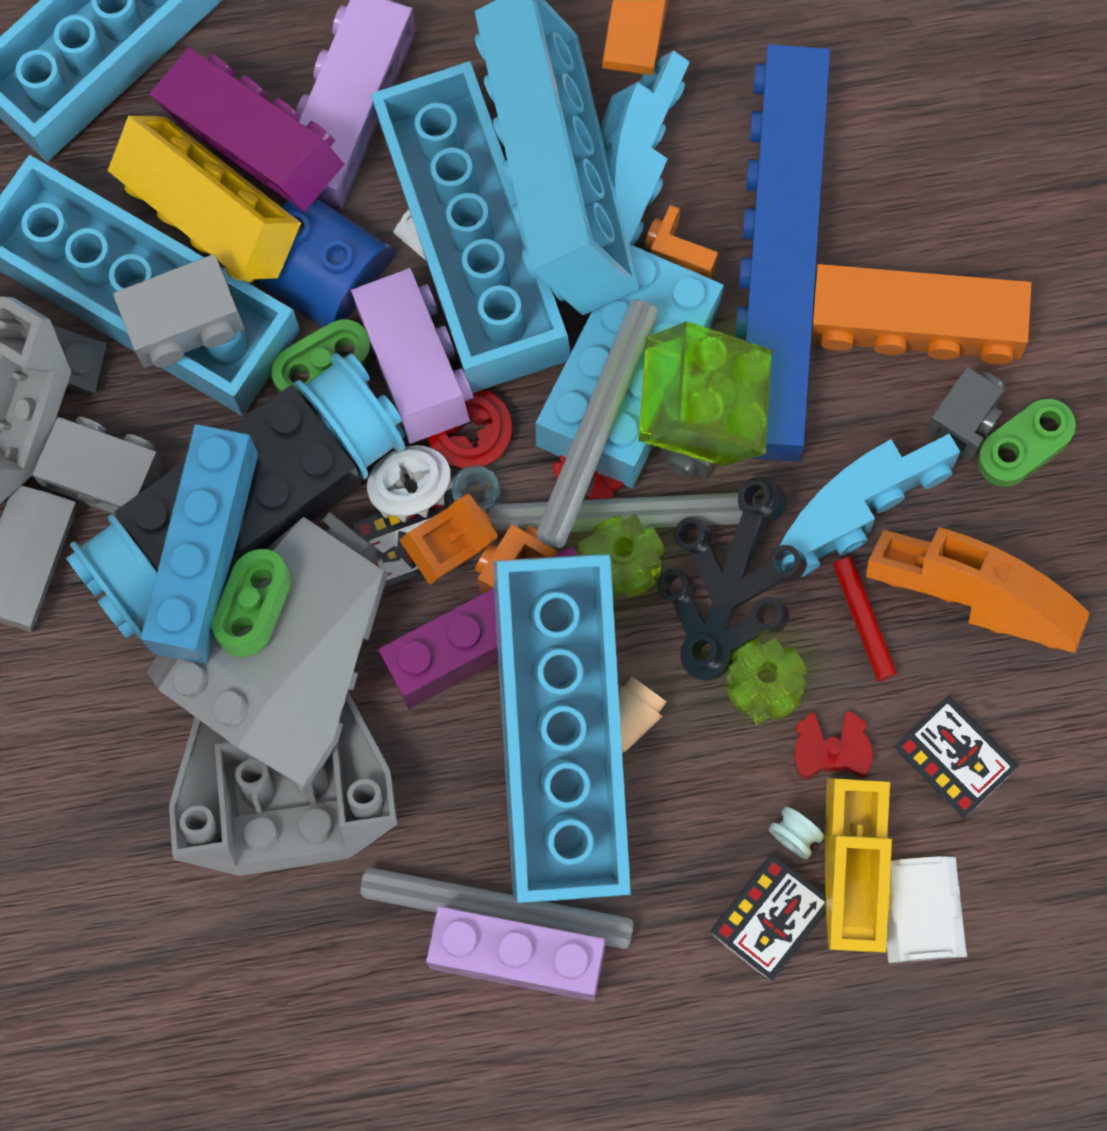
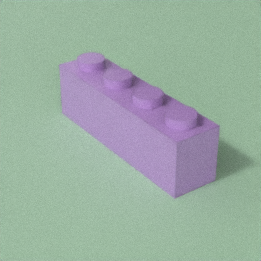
[296,0,416,209]

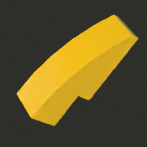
[825,778,892,953]

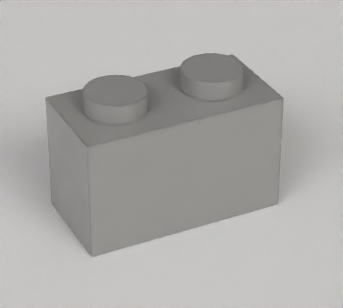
[113,254,245,368]
[32,417,165,516]

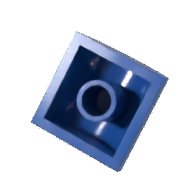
[254,198,396,328]

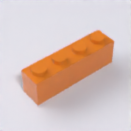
[811,264,1032,364]

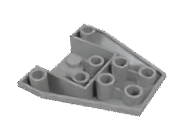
[169,692,397,876]

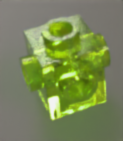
[577,514,665,598]
[725,637,808,725]

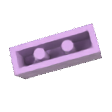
[351,268,473,444]
[426,907,605,1002]

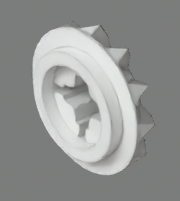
[367,446,453,523]

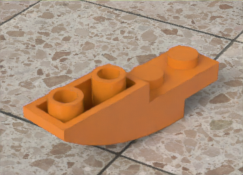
[866,527,1090,653]

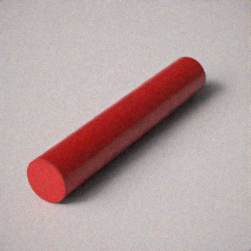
[832,557,898,682]

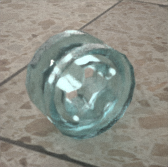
[451,465,501,515]

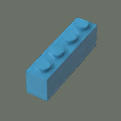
[141,424,258,664]

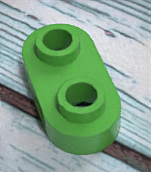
[271,319,372,393]
[977,399,1076,487]
[212,549,291,657]

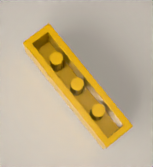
[108,115,301,283]

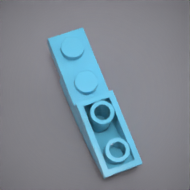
[600,51,689,245]
[780,434,960,578]

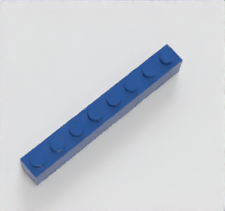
[728,44,830,462]

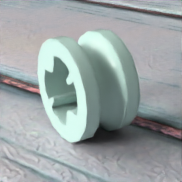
[768,806,825,859]

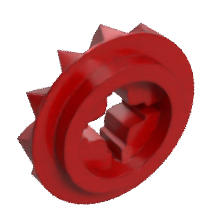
[428,389,512,471]

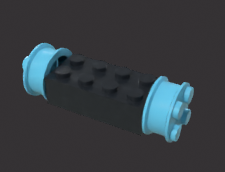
[66,353,406,641]

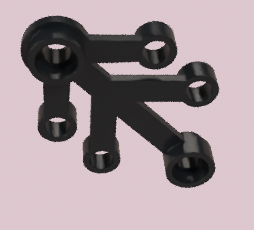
[657,477,807,681]

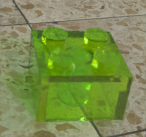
[638,321,772,467]

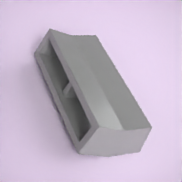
[0,486,77,633]

